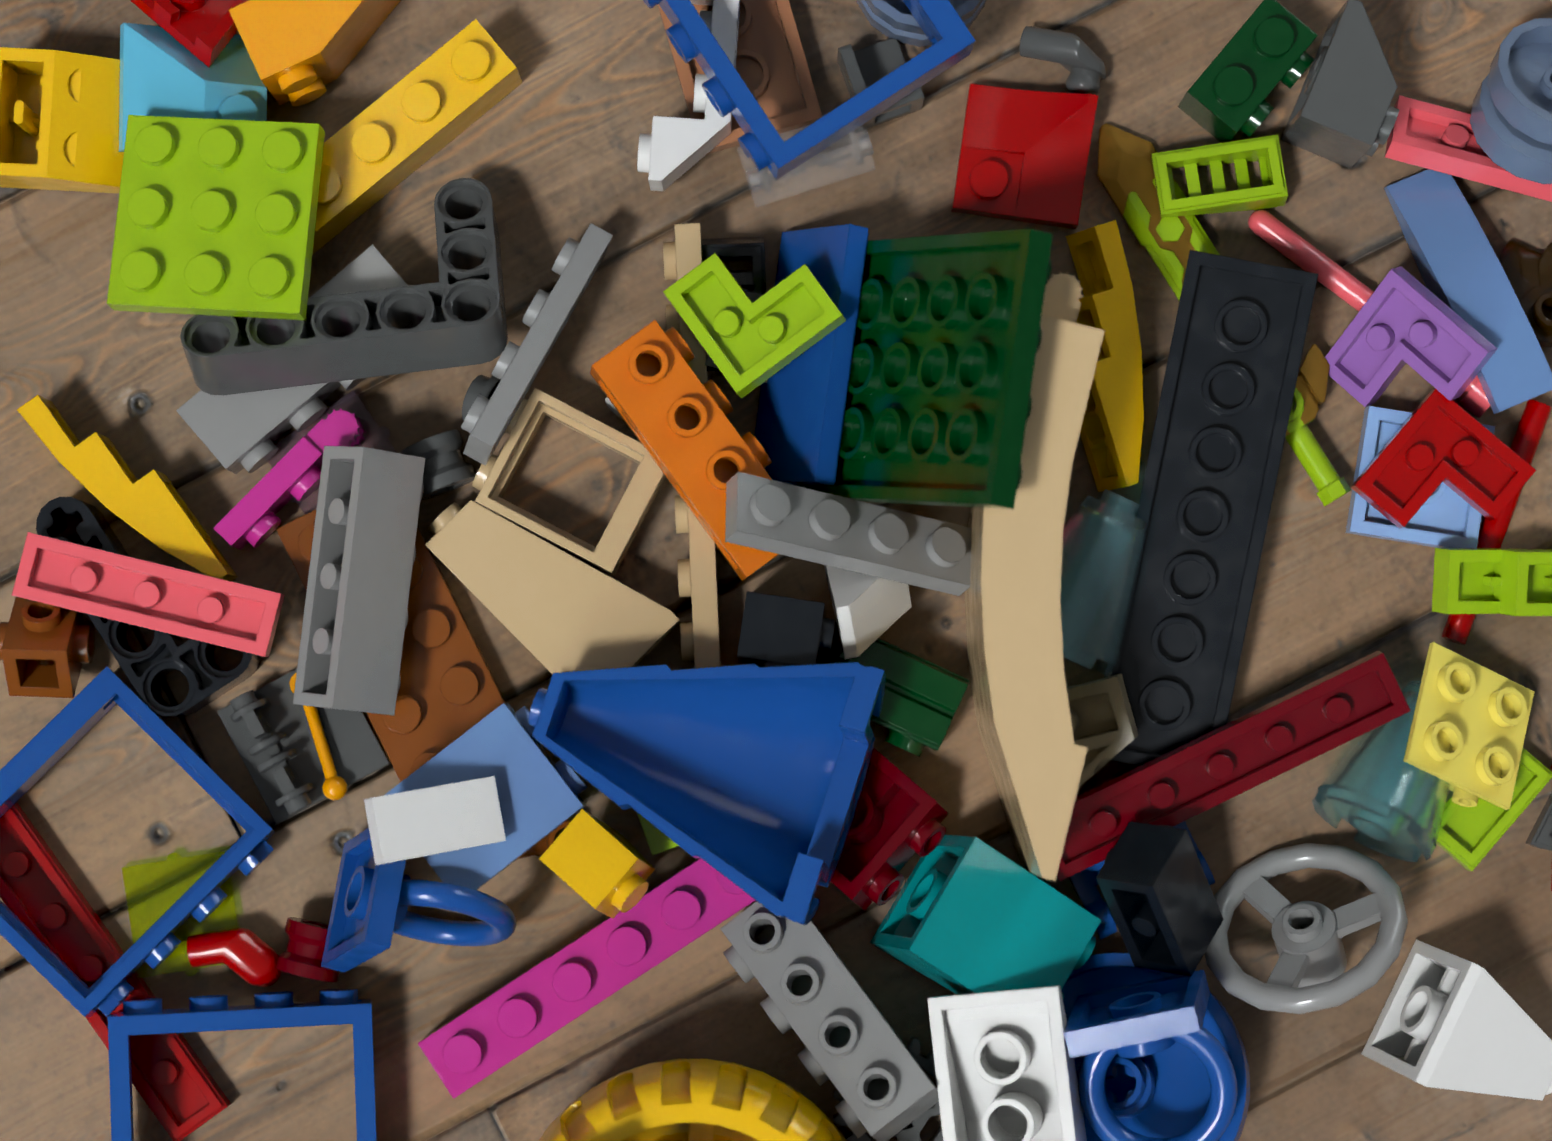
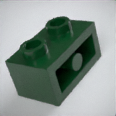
[1178,0,1318,143]

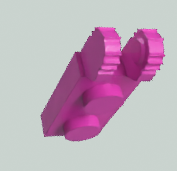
[213,408,366,550]

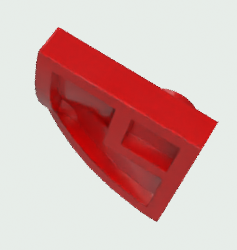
[951,83,1098,229]

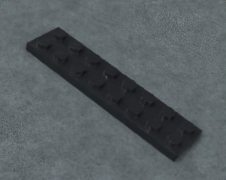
[1104,250,1318,766]

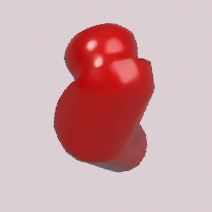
[187,928,281,987]

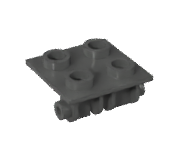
[217,669,390,824]

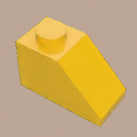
[539,809,655,919]

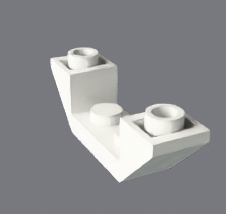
[637,0,740,192]

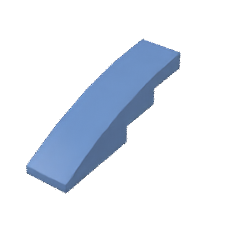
[1384,169,1552,414]

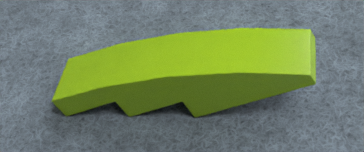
[1432,548,1552,616]

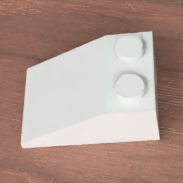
[927,985,1087,1141]

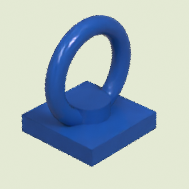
[321,828,516,973]
[1063,969,1237,1141]

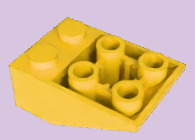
[0,47,124,194]

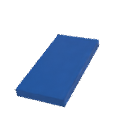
[754,224,869,485]

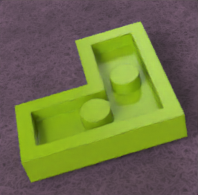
[663,253,847,398]

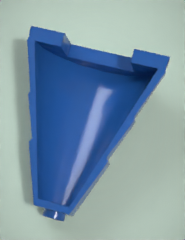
[529,662,885,925]

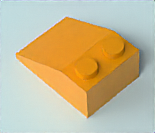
[229,0,401,106]

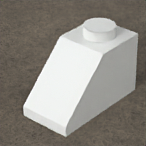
[824,565,912,659]

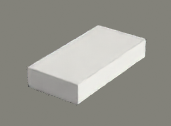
[364,776,506,865]

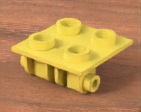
[1403,642,1535,810]

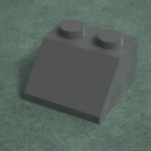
[1280,0,1399,169]

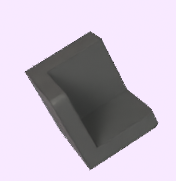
[837,38,924,130]

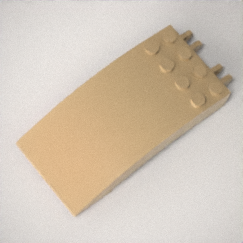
[964,271,1105,881]

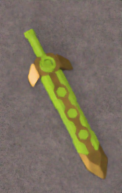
[1097,124,1351,506]

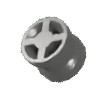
[400,429,476,500]

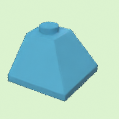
[119,23,267,152]

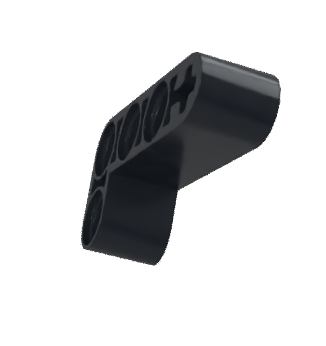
[36,497,262,717]

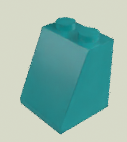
[870,835,1102,999]

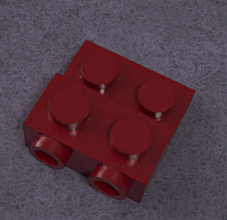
[831,747,949,910]

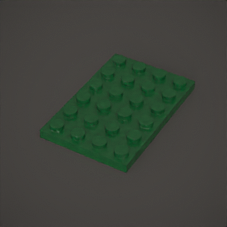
[795,229,1053,509]

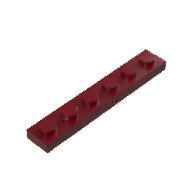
[1057,651,1411,882]

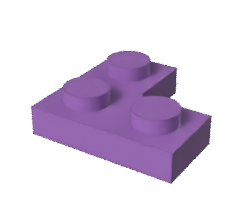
[1325,266,1498,407]

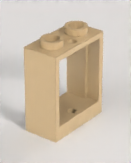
[472,388,666,576]

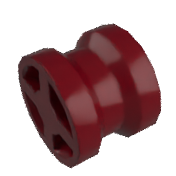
[275,917,341,982]

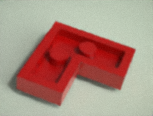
[1350,388,1536,529]

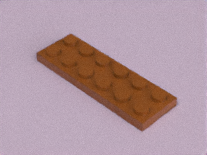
[276,509,506,782]

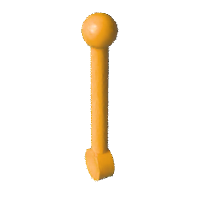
[289,673,348,801]

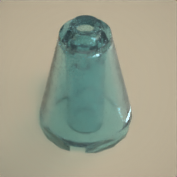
[1060,489,1147,677]
[1312,681,1450,862]

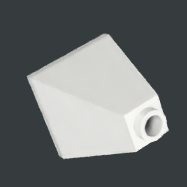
[1361,939,1552,1101]

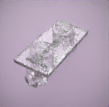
[737,122,876,208]

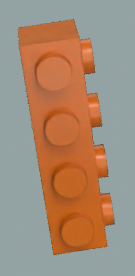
[590,320,778,581]

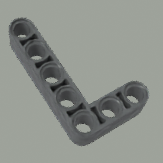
[180,178,508,395]

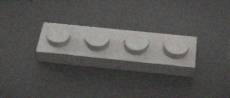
[461,223,613,466]
[725,472,971,596]

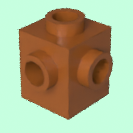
[0,597,95,698]

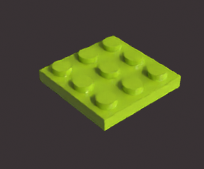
[107,115,325,320]

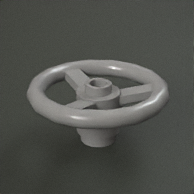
[1205,843,1408,1014]

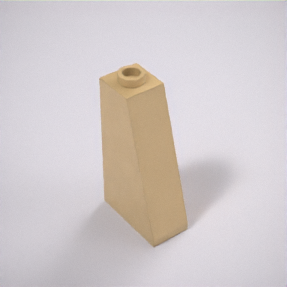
[425,500,681,675]

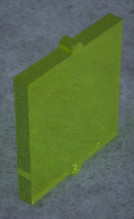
[122,850,240,978]

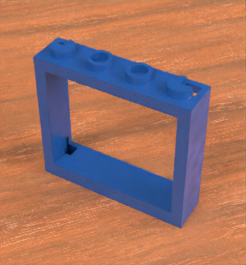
[643,0,976,181]
[0,666,275,1017]
[108,988,377,1141]

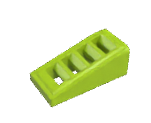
[1151,134,1288,218]

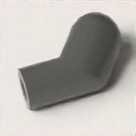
[1019,26,1106,95]

